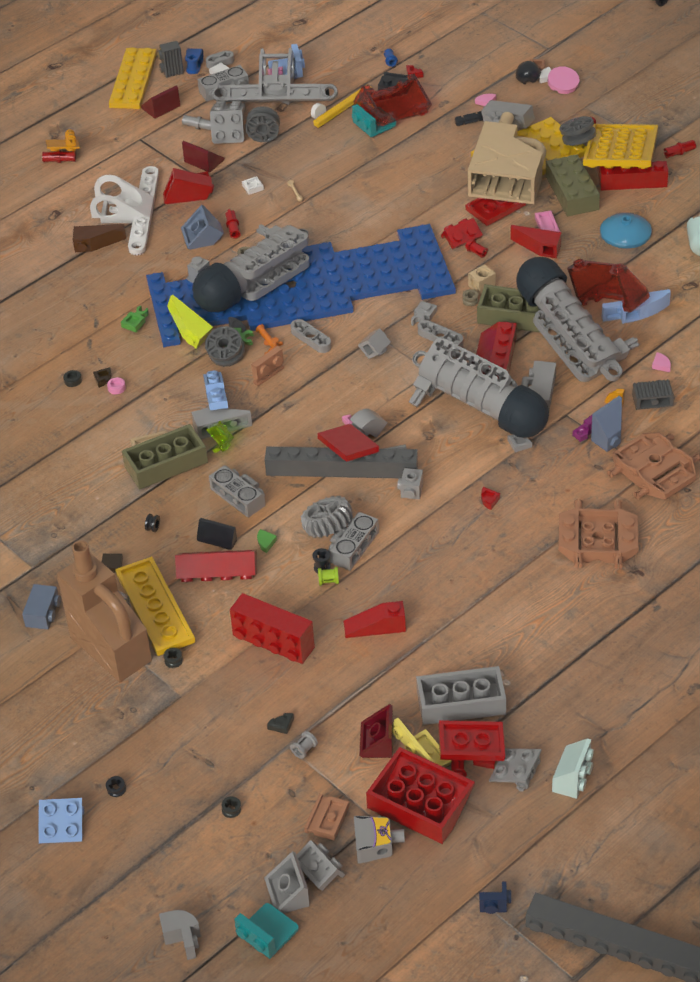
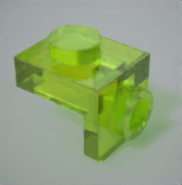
[206,421,234,453]

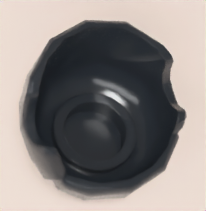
[515,61,541,84]

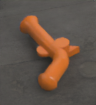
[256,324,283,355]

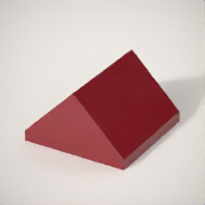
[141,85,180,119]
[182,140,225,173]
[359,704,394,758]

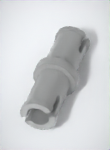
[182,115,211,130]

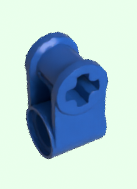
[185,48,204,74]

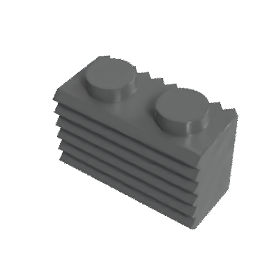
[157,41,184,78]
[632,379,674,410]

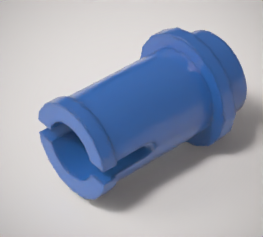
[384,49,398,67]

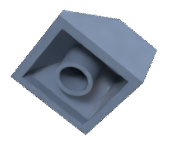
[181,204,224,250]
[591,396,622,452]

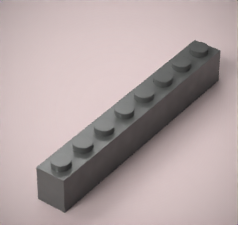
[265,446,418,479]
[526,892,700,982]

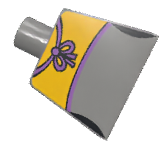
[354,816,405,864]

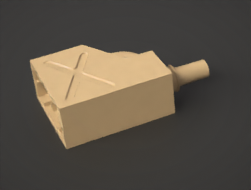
[468,112,546,204]

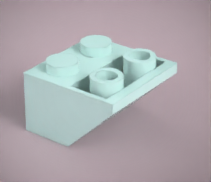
[552,738,594,799]

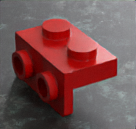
[441,218,483,250]

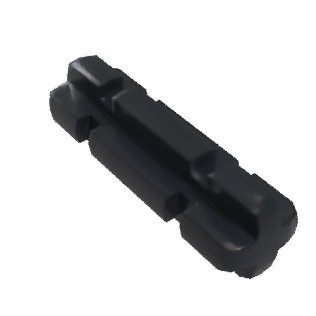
[455,111,483,126]

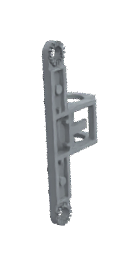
[211,48,338,102]

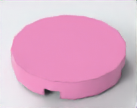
[547,67,579,94]

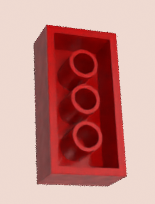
[230,593,315,664]

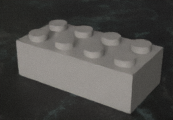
[416,666,506,725]

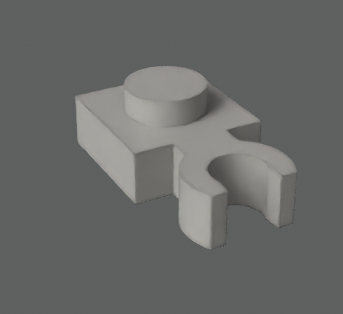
[411,301,437,326]

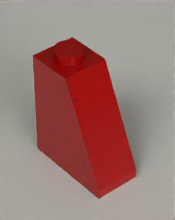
[163,168,214,204]

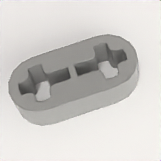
[206,50,234,69]

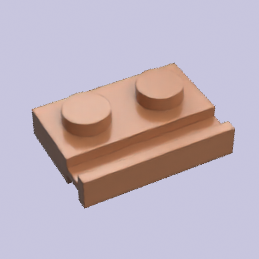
[251,346,284,386]
[304,793,349,841]

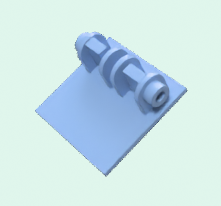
[39,798,84,844]

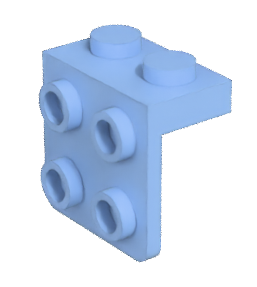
[268,44,305,79]

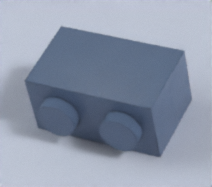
[22,584,61,630]

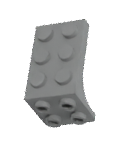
[210,100,246,144]

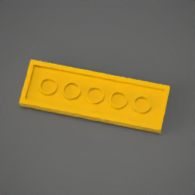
[109,47,157,109]
[115,556,195,656]

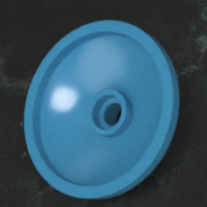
[600,212,652,249]

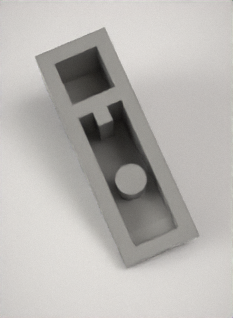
[191,408,252,439]

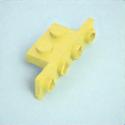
[392,718,452,768]

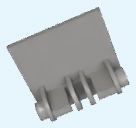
[489,748,542,791]

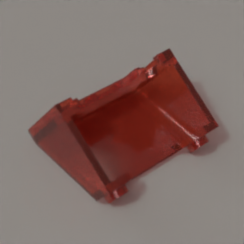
[353,73,432,126]
[567,259,650,312]

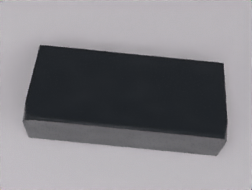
[197,518,237,550]

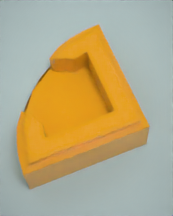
[604,389,625,406]

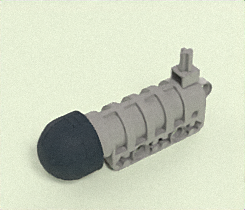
[192,224,310,312]
[516,257,639,382]
[409,338,549,438]

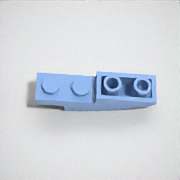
[601,289,671,324]
[203,370,228,410]

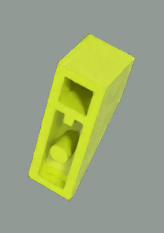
[167,294,213,349]

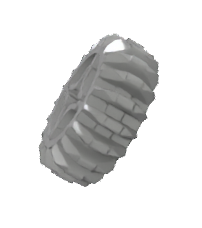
[301,496,353,538]

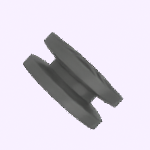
[245,107,280,142]
[559,116,597,145]
[205,326,245,367]

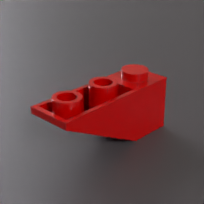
[511,225,562,258]

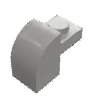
[350,409,388,437]
[159,910,201,960]

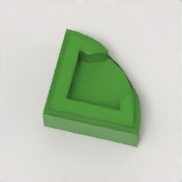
[257,529,277,553]

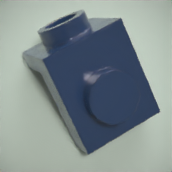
[479,881,511,914]

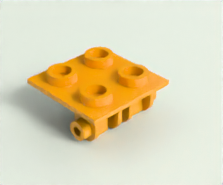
[46,129,80,151]

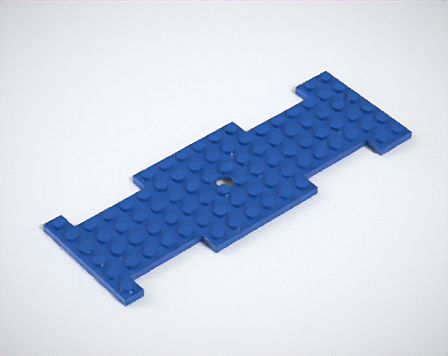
[146,224,456,348]

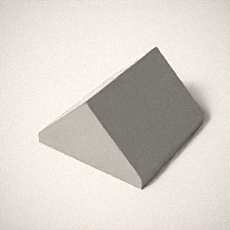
[264,851,310,913]

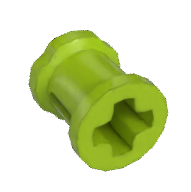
[318,567,339,586]

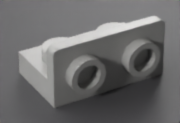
[297,840,346,891]

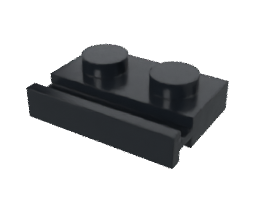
[378,72,414,94]

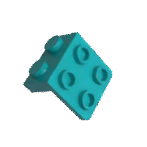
[352,104,396,137]
[234,903,299,959]

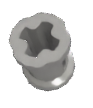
[290,731,318,759]

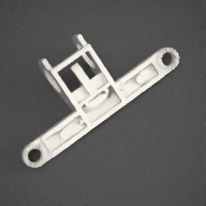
[90,166,159,256]

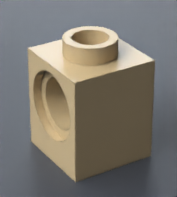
[468,264,496,295]

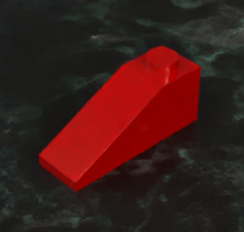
[343,601,406,638]

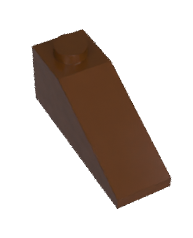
[73,224,126,253]

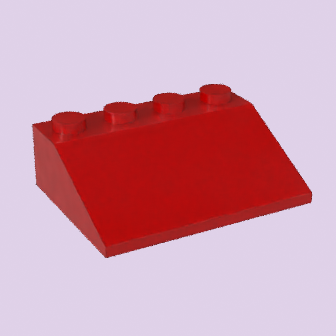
[366,747,475,844]

